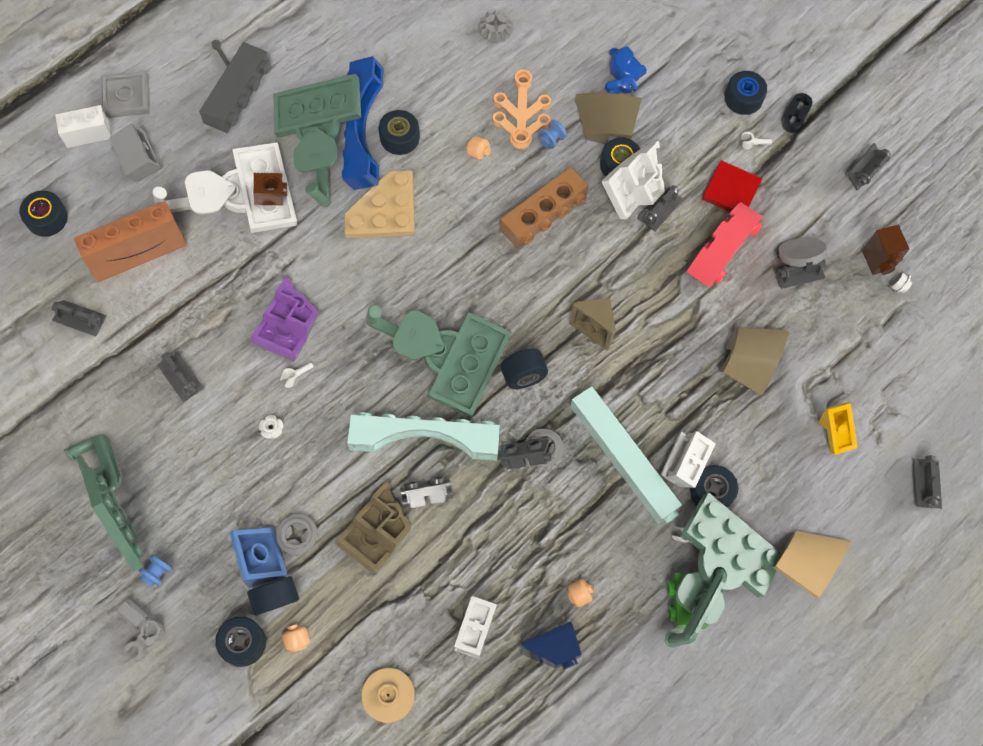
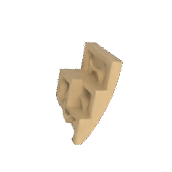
[773,531,851,599]

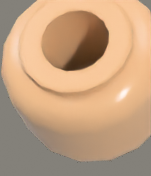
[466,136,491,159]
[567,579,594,607]
[282,623,310,652]

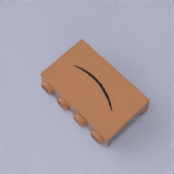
[74,201,187,282]

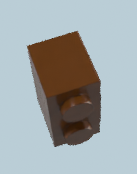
[862,224,910,275]

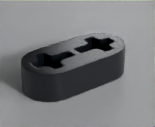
[781,93,813,133]

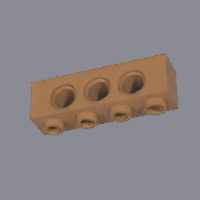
[500,167,588,249]

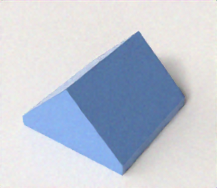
[230,527,287,588]

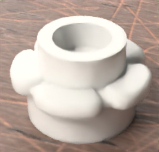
[889,272,912,293]
[259,415,283,439]

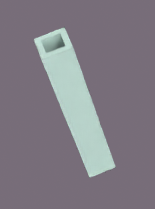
[570,387,682,525]

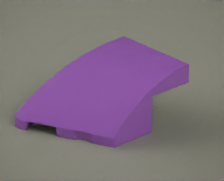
[251,277,318,362]

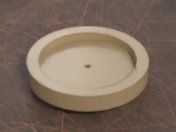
[361,668,415,723]

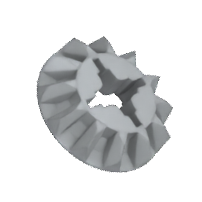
[479,10,513,42]
[525,429,564,468]
[276,515,318,556]

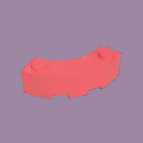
[686,202,764,288]

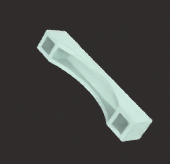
[348,412,500,461]

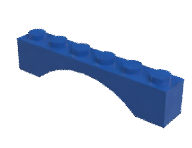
[342,56,384,190]

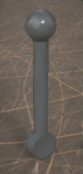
[211,40,229,67]

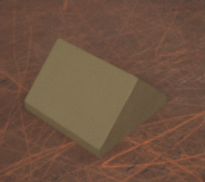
[569,298,616,351]

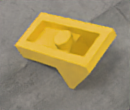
[819,402,857,455]

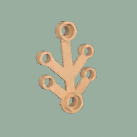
[493,70,551,149]

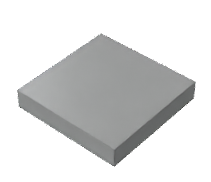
[101,71,149,118]

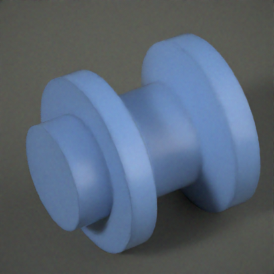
[538,120,567,149]
[139,554,172,587]

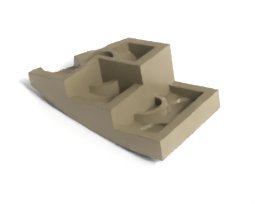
[575,93,642,145]
[720,327,789,396]
[335,481,411,575]

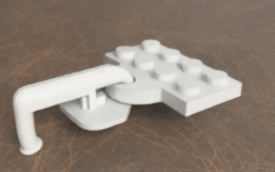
[152,142,297,233]

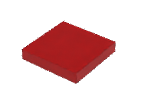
[702,160,763,212]

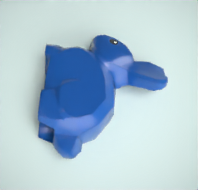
[606,46,647,94]

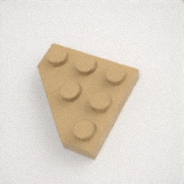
[345,170,415,238]

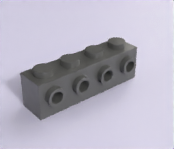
[199,42,270,133]

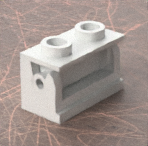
[55,105,112,148]
[660,431,715,488]
[454,596,497,659]

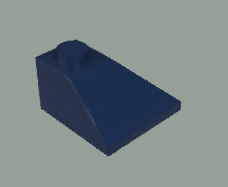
[519,622,582,670]

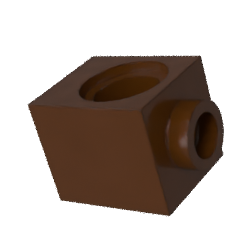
[253,173,287,206]

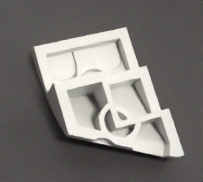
[601,141,665,219]

